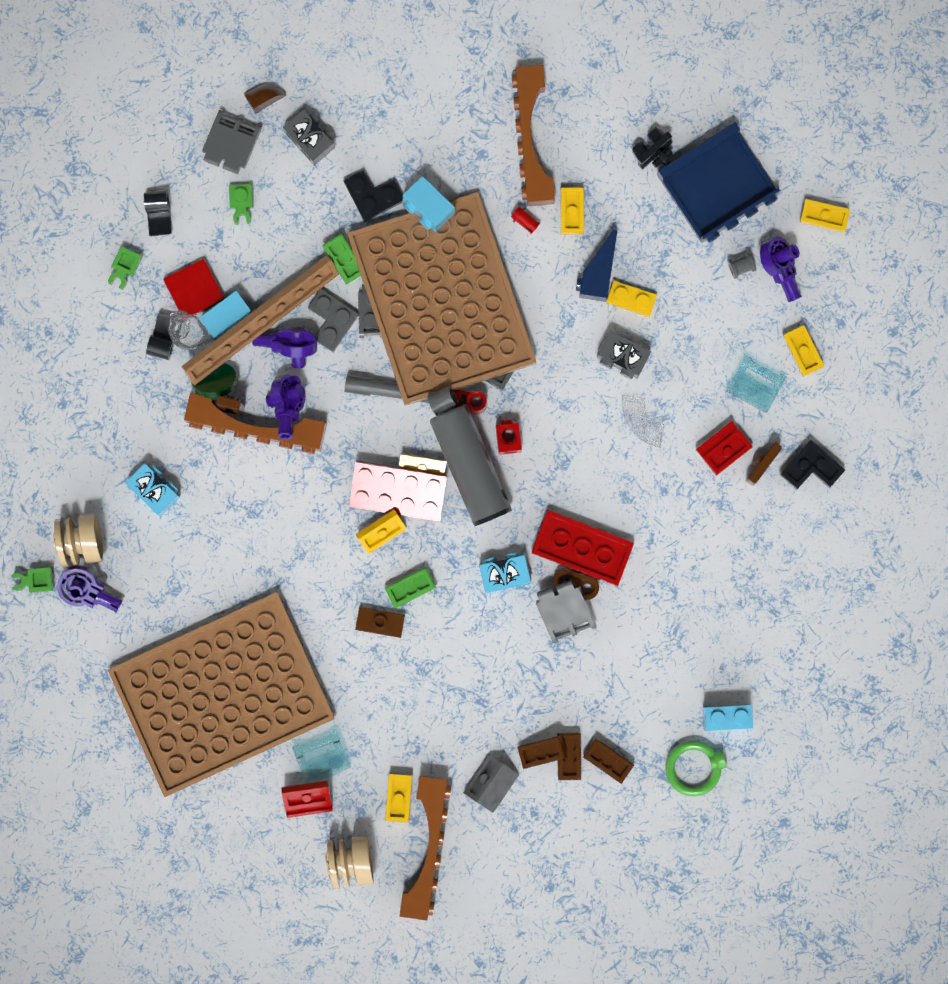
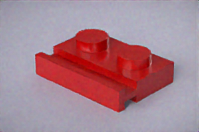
[696,421,753,476]
[281,780,333,818]

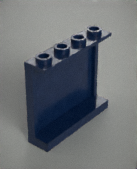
[657,122,781,243]

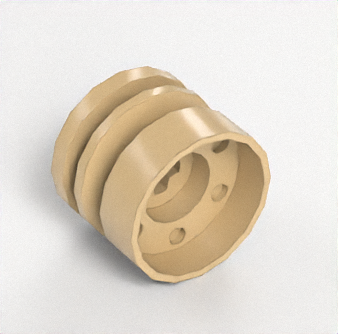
[53,513,103,568]
[325,835,374,889]

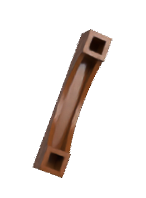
[511,65,555,207]
[184,393,327,454]
[399,776,451,921]

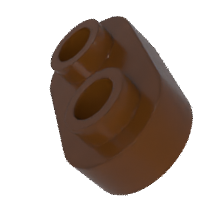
[553,570,599,600]

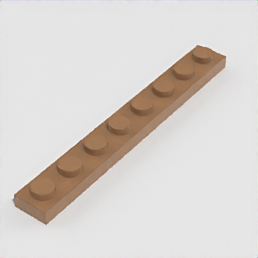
[181,255,339,385]

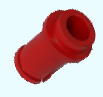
[511,207,540,235]

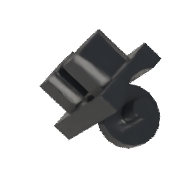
[632,127,673,170]

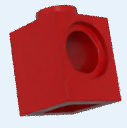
[496,420,522,455]

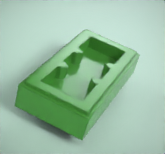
[322,233,361,285]
[385,567,436,609]

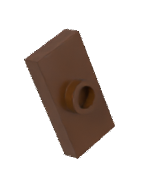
[216,395,245,416]
[746,442,782,486]
[355,607,405,638]
[557,733,581,780]
[517,735,568,769]
[583,738,634,784]

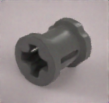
[727,252,756,279]

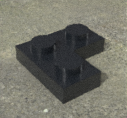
[343,170,403,222]
[780,440,845,490]

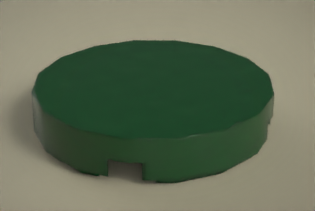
[191,363,237,399]

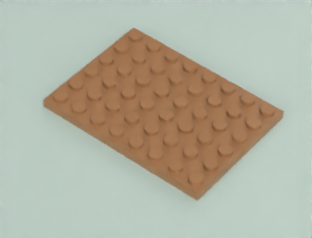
[347,192,537,406]
[108,592,335,797]

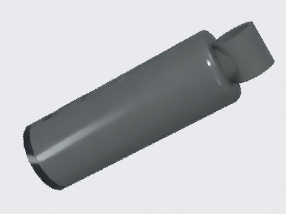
[428,386,512,527]

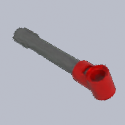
[344,374,487,415]

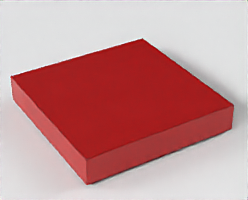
[163,259,224,321]

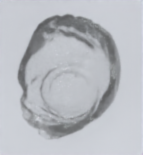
[168,310,208,350]

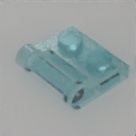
[726,355,787,413]
[292,729,351,783]

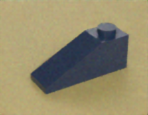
[576,230,617,302]

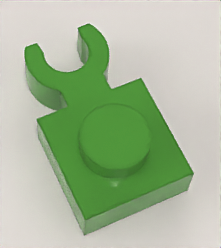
[229,184,253,225]
[108,246,142,290]
[12,567,54,593]

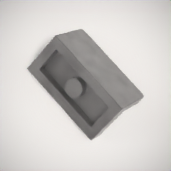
[463,754,519,813]

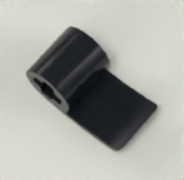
[144,190,172,237]
[146,312,180,360]

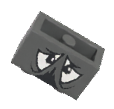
[283,110,335,166]
[597,331,651,379]

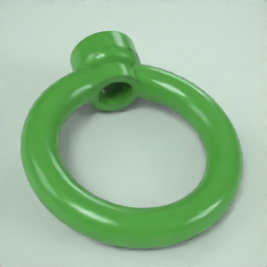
[665,741,727,797]

